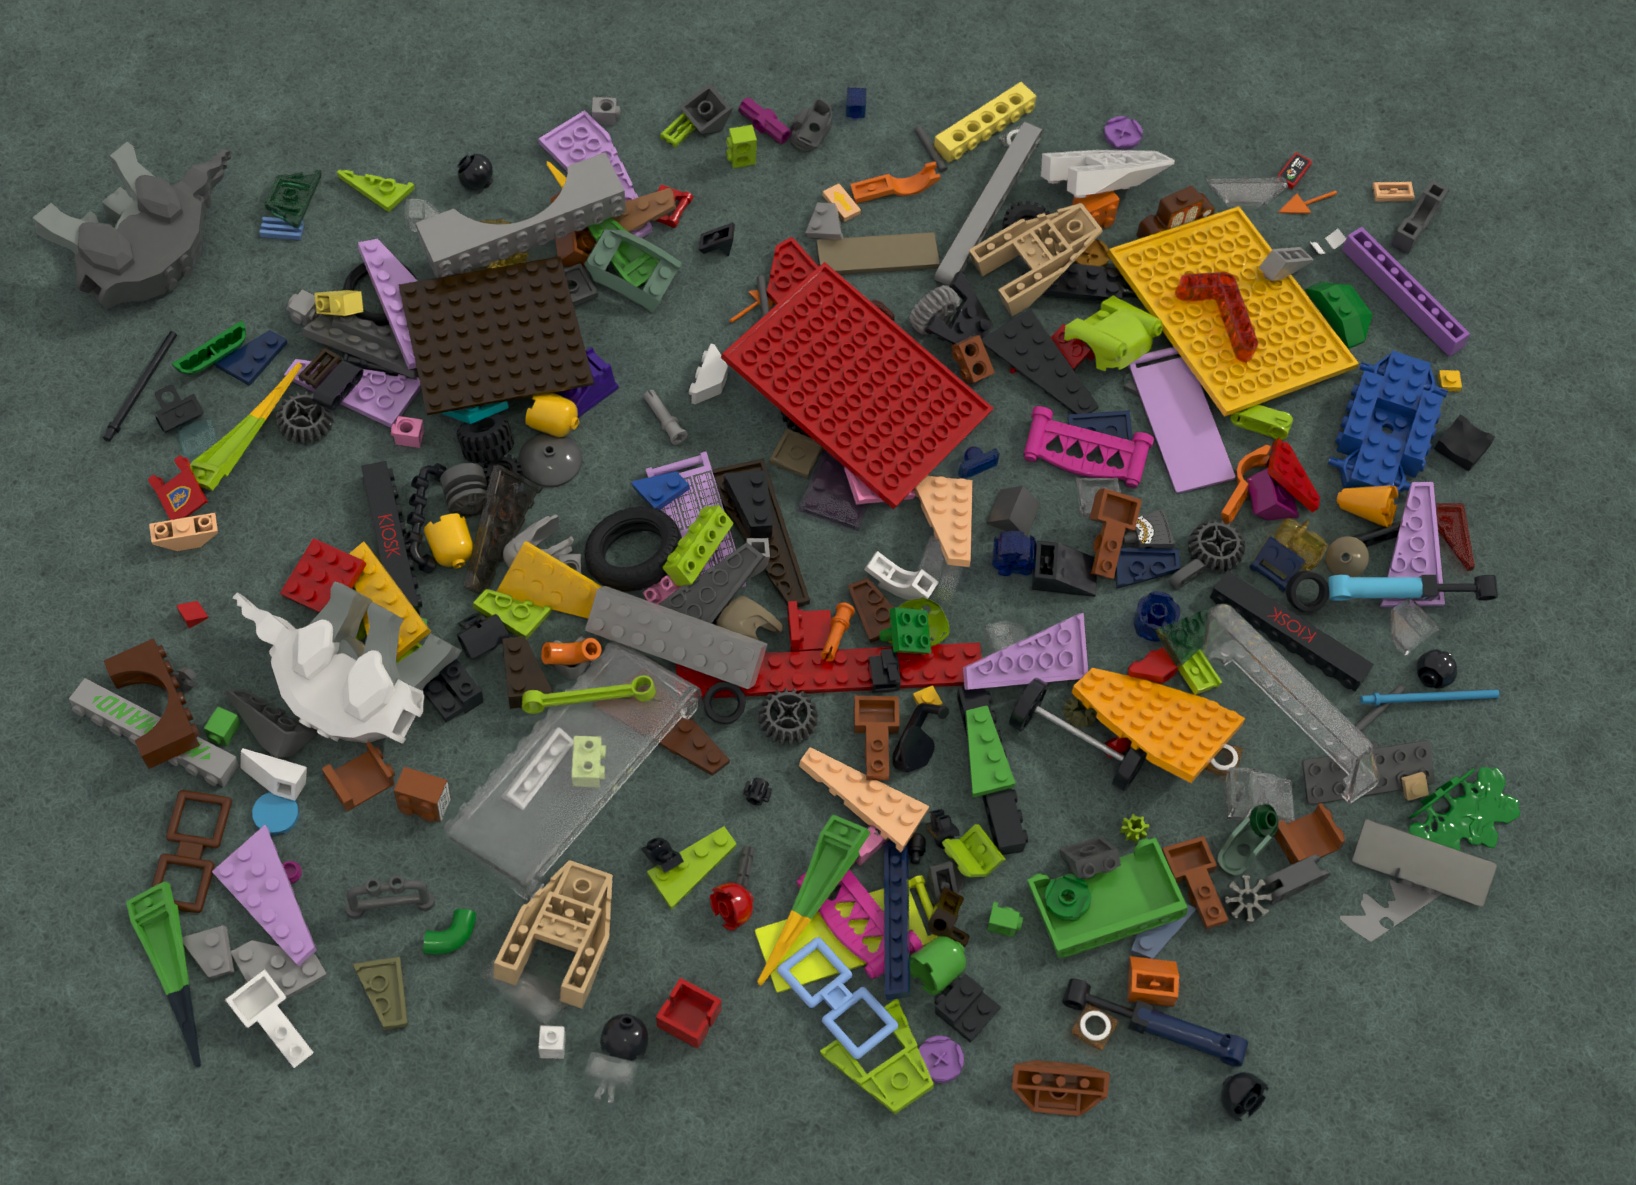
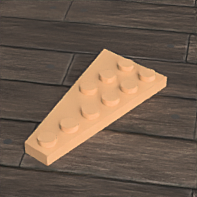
[915,476,972,567]

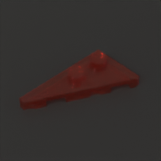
[1435,503,1475,571]

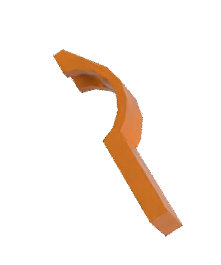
[850,161,941,203]
[1221,444,1271,525]

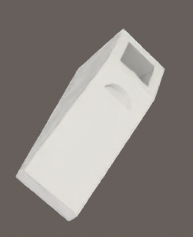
[240,748,307,801]

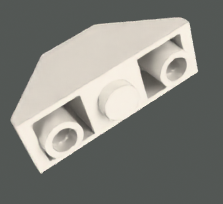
[689,344,728,404]

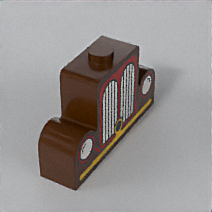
[1137,185,1215,239]

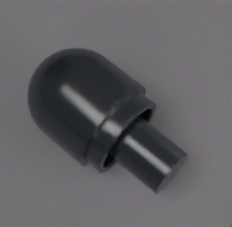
[908,833,926,865]

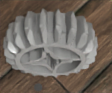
[909,285,960,335]

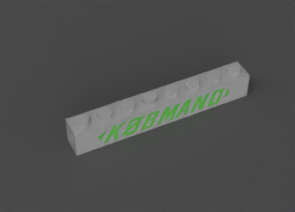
[69,678,239,787]

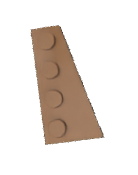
[611,188,676,233]

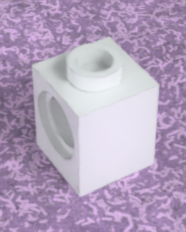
[539,1026,565,1059]

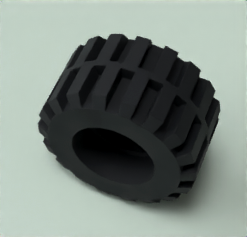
[456,413,514,463]

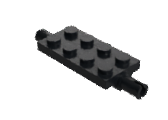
[1022,263,1139,302]

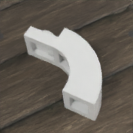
[864,551,938,600]

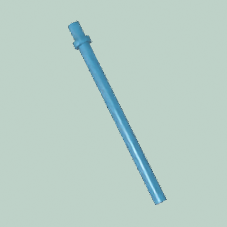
[1360,690,1499,706]

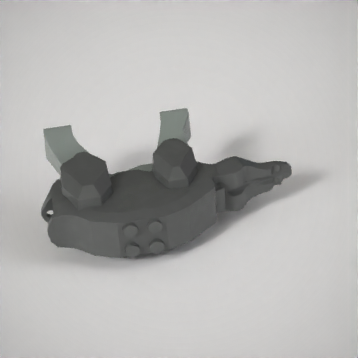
[33,142,231,309]

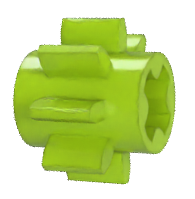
[1120,814,1149,844]

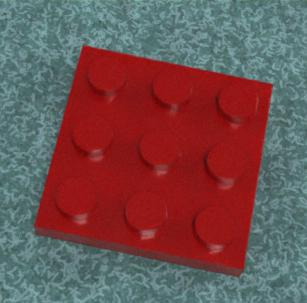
[280,538,367,613]

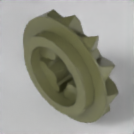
[1063,695,1097,727]

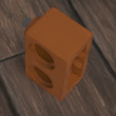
[951,335,995,383]

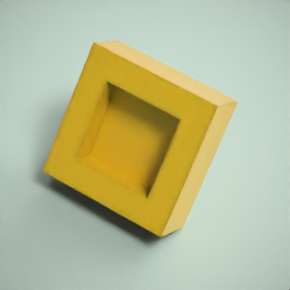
[1438,370,1462,391]
[913,685,943,706]

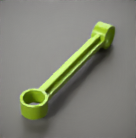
[522,675,656,714]

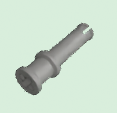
[643,390,688,445]

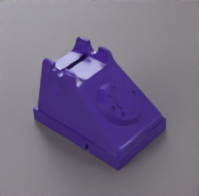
[553,347,619,418]

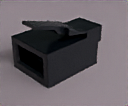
[868,649,901,693]

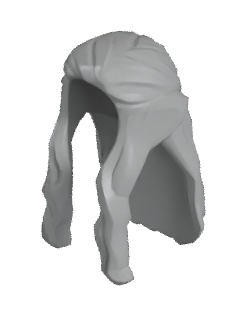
[503,515,574,568]

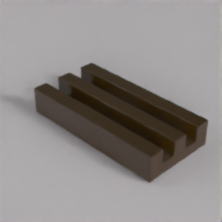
[298,348,342,389]

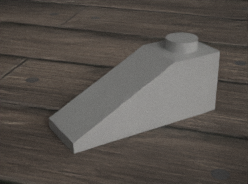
[1259,247,1314,281]

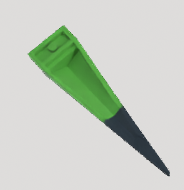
[126,881,201,1067]

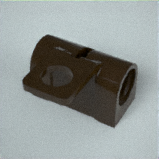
[928,887,970,948]

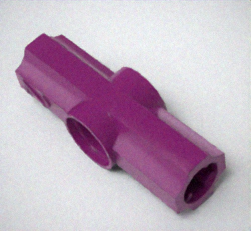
[738,97,791,144]

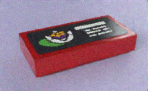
[1276,152,1312,190]

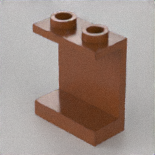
[322,741,395,812]
[1274,803,1345,865]

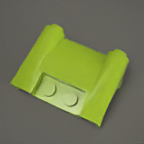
[1064,296,1163,371]

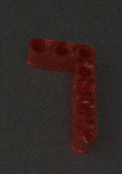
[1175,272,1258,362]

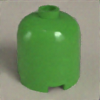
[910,936,966,996]

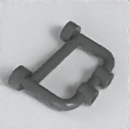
[345,876,435,919]

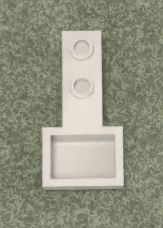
[225,969,314,1068]

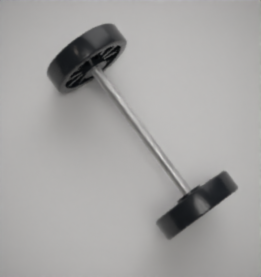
[1009,677,1147,791]

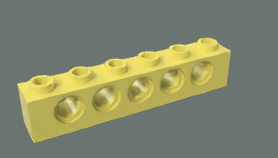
[934,82,1036,163]

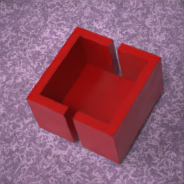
[656,978,722,1049]

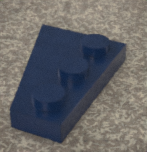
[1067,410,1133,441]

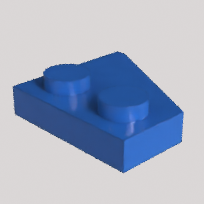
[632,471,690,510]

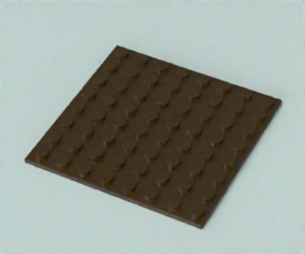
[398,256,594,416]

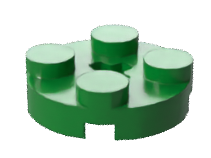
[1045,875,1091,922]

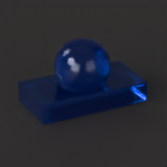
[958,446,1000,479]

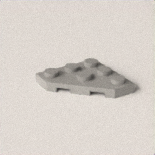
[231,940,328,1000]

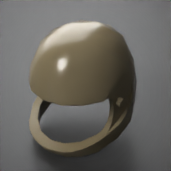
[717,596,783,640]

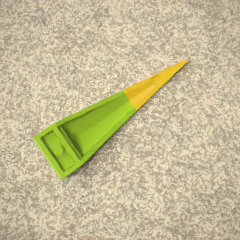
[190,362,302,491]

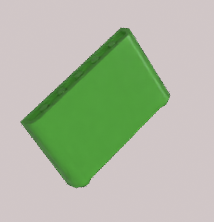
[1027,837,1188,958]

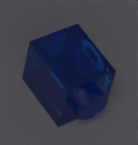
[846,87,866,119]

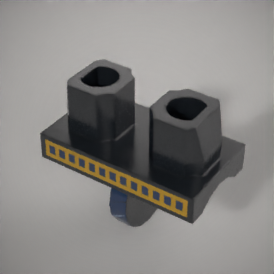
[926,809,960,849]

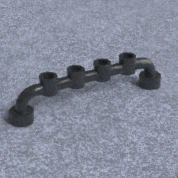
[404,463,447,573]

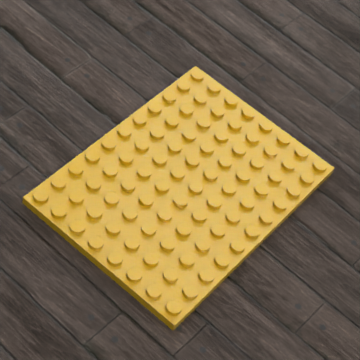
[1107,206,1359,417]

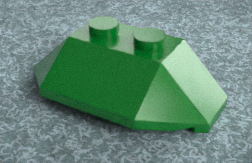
[1305,282,1373,349]

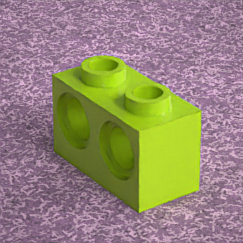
[726,125,757,168]

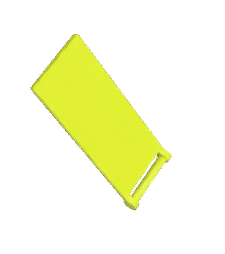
[755,875,939,993]

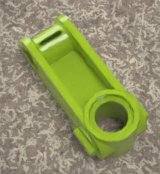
[1230,405,1293,440]

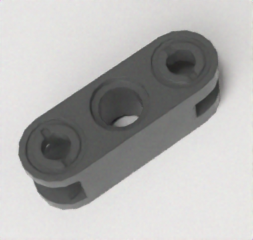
[1262,854,1330,904]

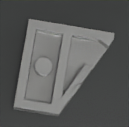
[806,203,843,239]
[182,925,234,978]

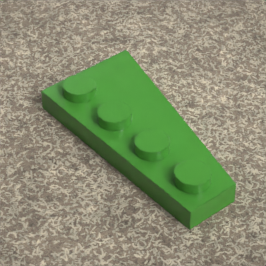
[965,705,1016,798]

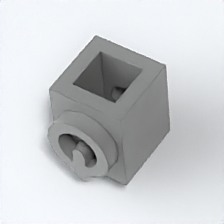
[286,289,319,326]

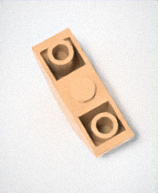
[149,513,218,551]

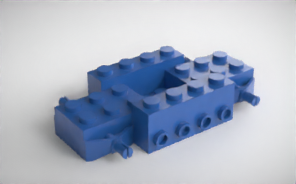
[1328,350,1448,494]

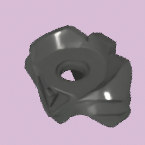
[790,99,832,151]

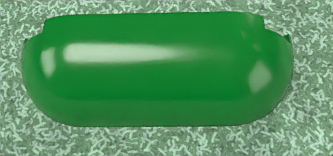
[172,320,246,375]

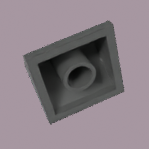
[679,83,732,134]
[987,486,1040,538]

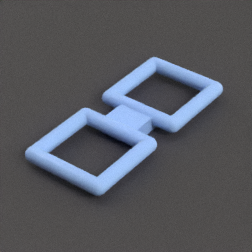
[777,937,898,1059]

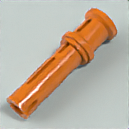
[821,602,855,661]

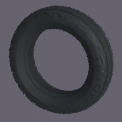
[585,506,682,592]

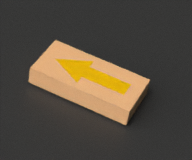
[822,183,861,222]

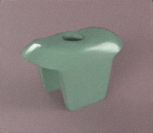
[1217,817,1272,875]

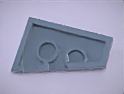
[1130,904,1197,959]

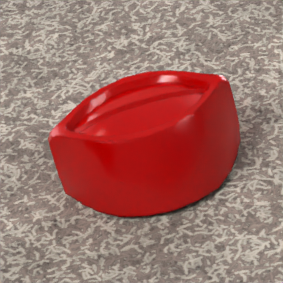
[1104,736,1132,758]

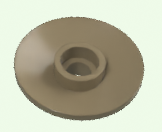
[1326,536,1369,577]

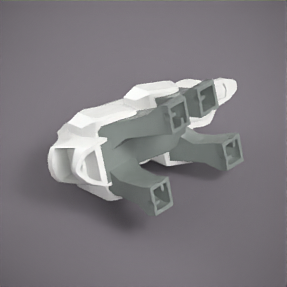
[233,581,462,744]

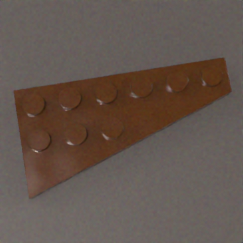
[593,668,730,776]

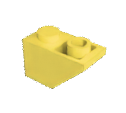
[314,290,363,316]

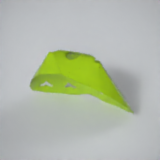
[889,598,950,646]

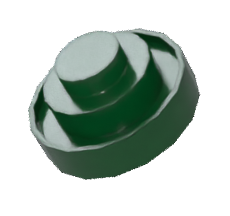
[1250,804,1278,838]

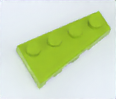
[647,826,737,911]

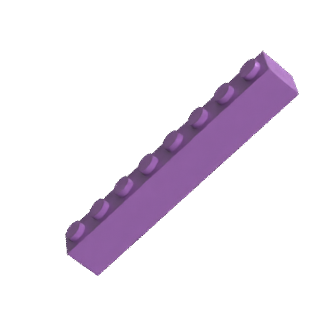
[1342,227,1470,357]

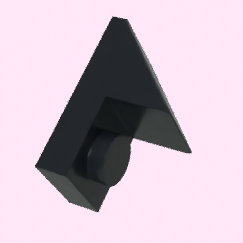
[699,222,735,256]

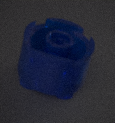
[992,531,1036,576]
[1133,591,1180,642]

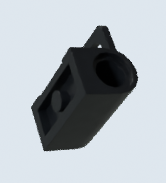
[154,384,204,433]
[457,613,510,659]

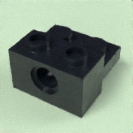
[423,659,483,722]

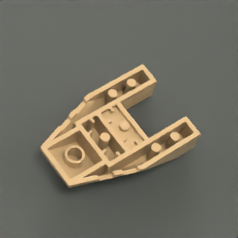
[969,203,1103,316]
[494,860,612,1008]

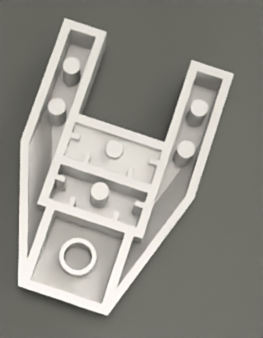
[1041,150,1175,198]

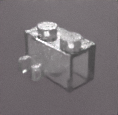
[584,1052,638,1104]

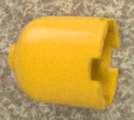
[525,393,579,437]
[424,513,474,569]

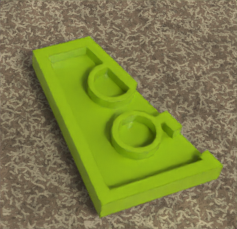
[473,589,552,640]

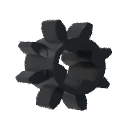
[743,778,772,806]

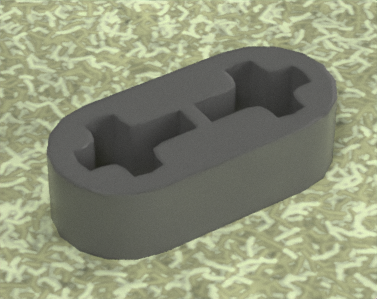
[1169,559,1206,590]

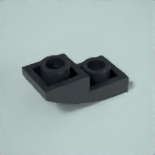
[641,837,684,873]

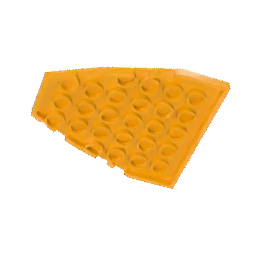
[1071,668,1245,783]

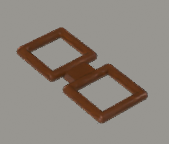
[151,790,232,913]

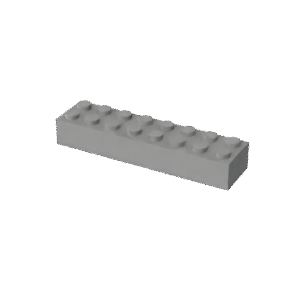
[585,586,768,689]

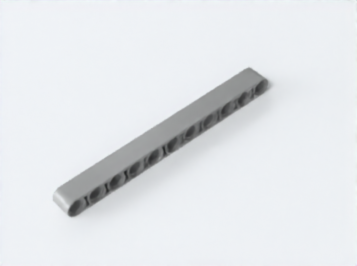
[934,122,1043,286]

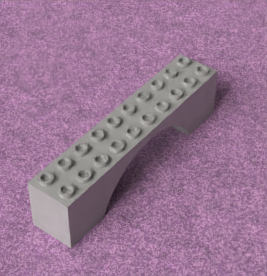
[416,152,626,278]

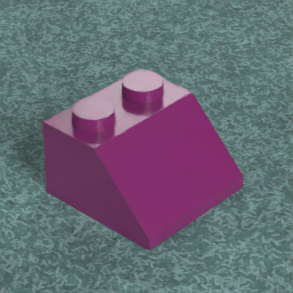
[1247,468,1299,520]

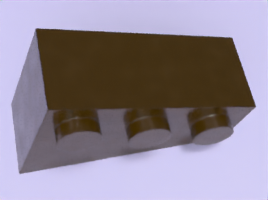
[502,636,553,709]

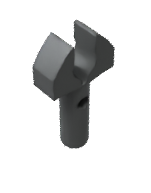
[171,667,198,691]

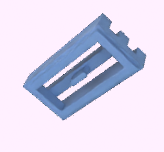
[259,217,304,240]

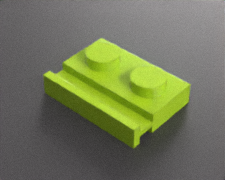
[1173,648,1222,695]

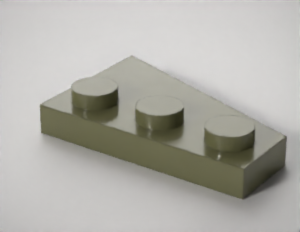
[353,957,408,1030]

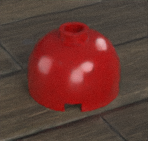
[709,882,753,931]

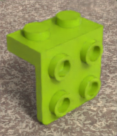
[942,824,1006,877]

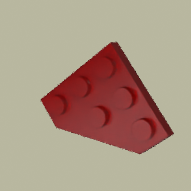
[767,237,819,305]
[1267,438,1320,513]

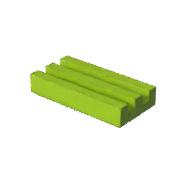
[660,112,696,148]

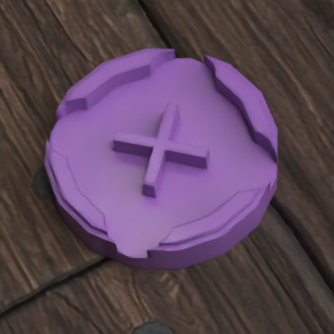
[1104,116,1143,150]
[919,1036,964,1083]

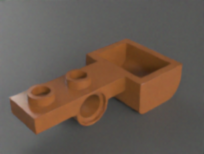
[1090,488,1142,579]
[854,696,899,780]
[1162,836,1228,930]

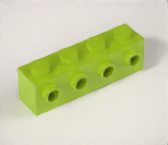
[663,505,734,586]

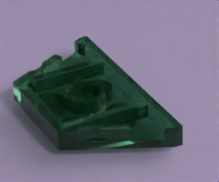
[265,170,322,229]

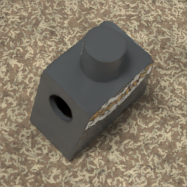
[1122,509,1175,549]

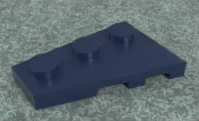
[215,330,287,386]
[1116,548,1180,589]

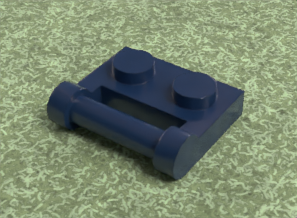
[1249,536,1306,592]

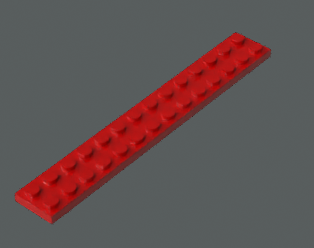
[676,642,982,700]

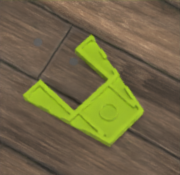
[820,999,934,1114]

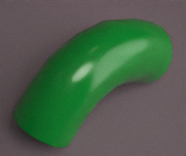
[423,909,477,955]

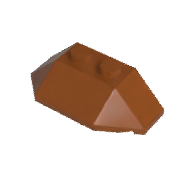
[1012,1060,1110,1116]

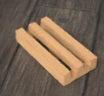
[1372,182,1414,201]

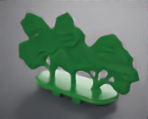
[1408,767,1520,851]

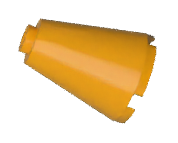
[1337,485,1398,527]

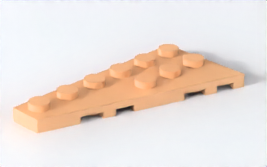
[799,747,929,852]

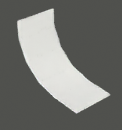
[1310,229,1346,254]

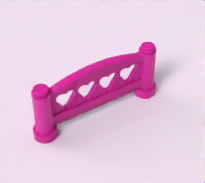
[1023,406,1154,488]
[796,862,923,979]

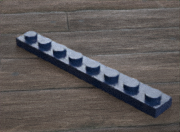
[884,842,910,1000]

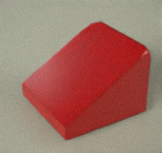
[176,601,208,629]

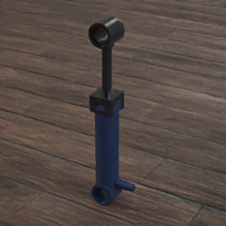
[1062,978,1248,1067]

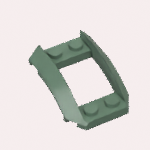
[584,229,681,313]

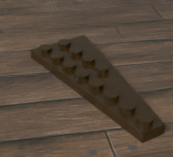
[712,458,810,607]

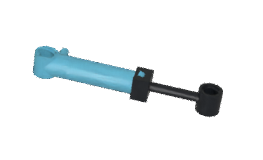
[1328,575,1498,601]

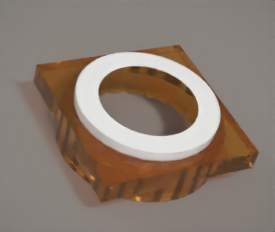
[1204,743,1243,779]
[1071,1004,1119,1051]

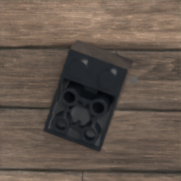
[1032,540,1097,597]

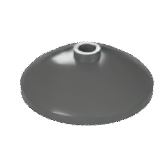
[518,433,582,487]

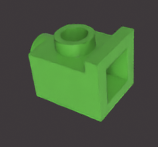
[987,902,1023,937]

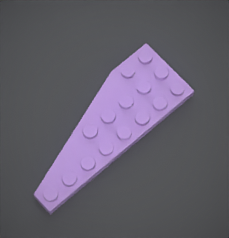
[539,110,652,238]
[358,239,417,369]

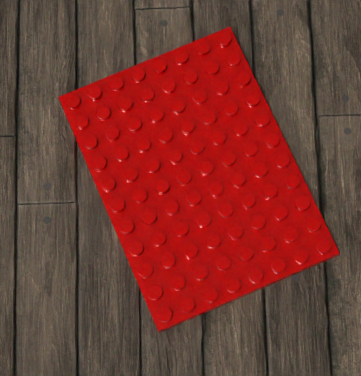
[720,262,994,509]

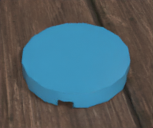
[252,792,299,836]

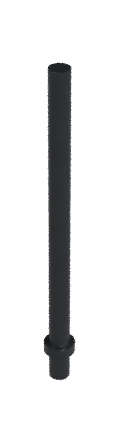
[103,331,177,442]

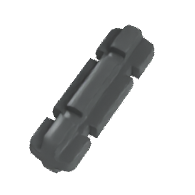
[736,846,754,890]

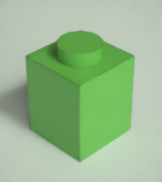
[204,707,241,746]

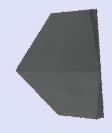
[927,861,966,902]

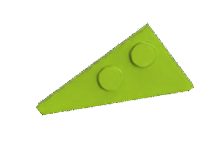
[337,170,415,212]

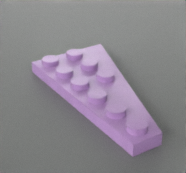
[284,359,421,428]
[963,613,1088,689]
[212,825,317,966]

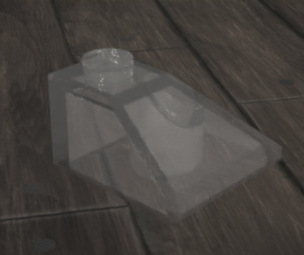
[1391,598,1440,656]

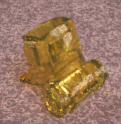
[1274,518,1328,571]

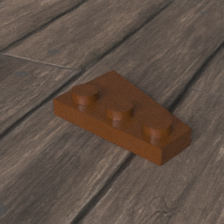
[847,578,895,643]

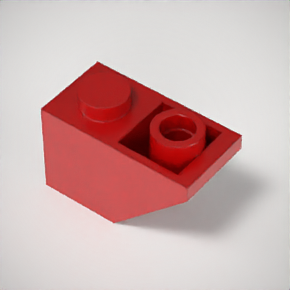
[1127,647,1179,685]

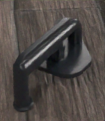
[892,703,949,772]

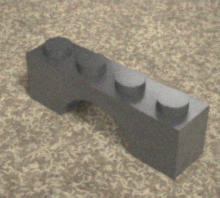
[1391,180,1449,254]

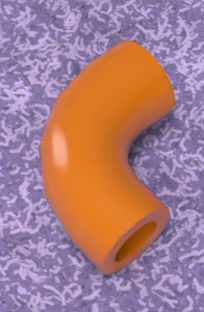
[541,638,602,665]

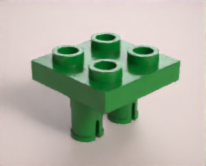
[879,607,931,655]

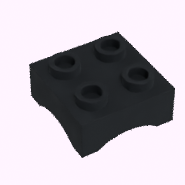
[1434,414,1495,472]

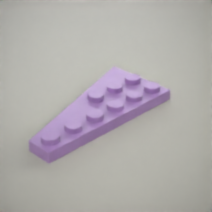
[1380,482,1445,607]

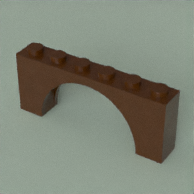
[104,638,200,769]

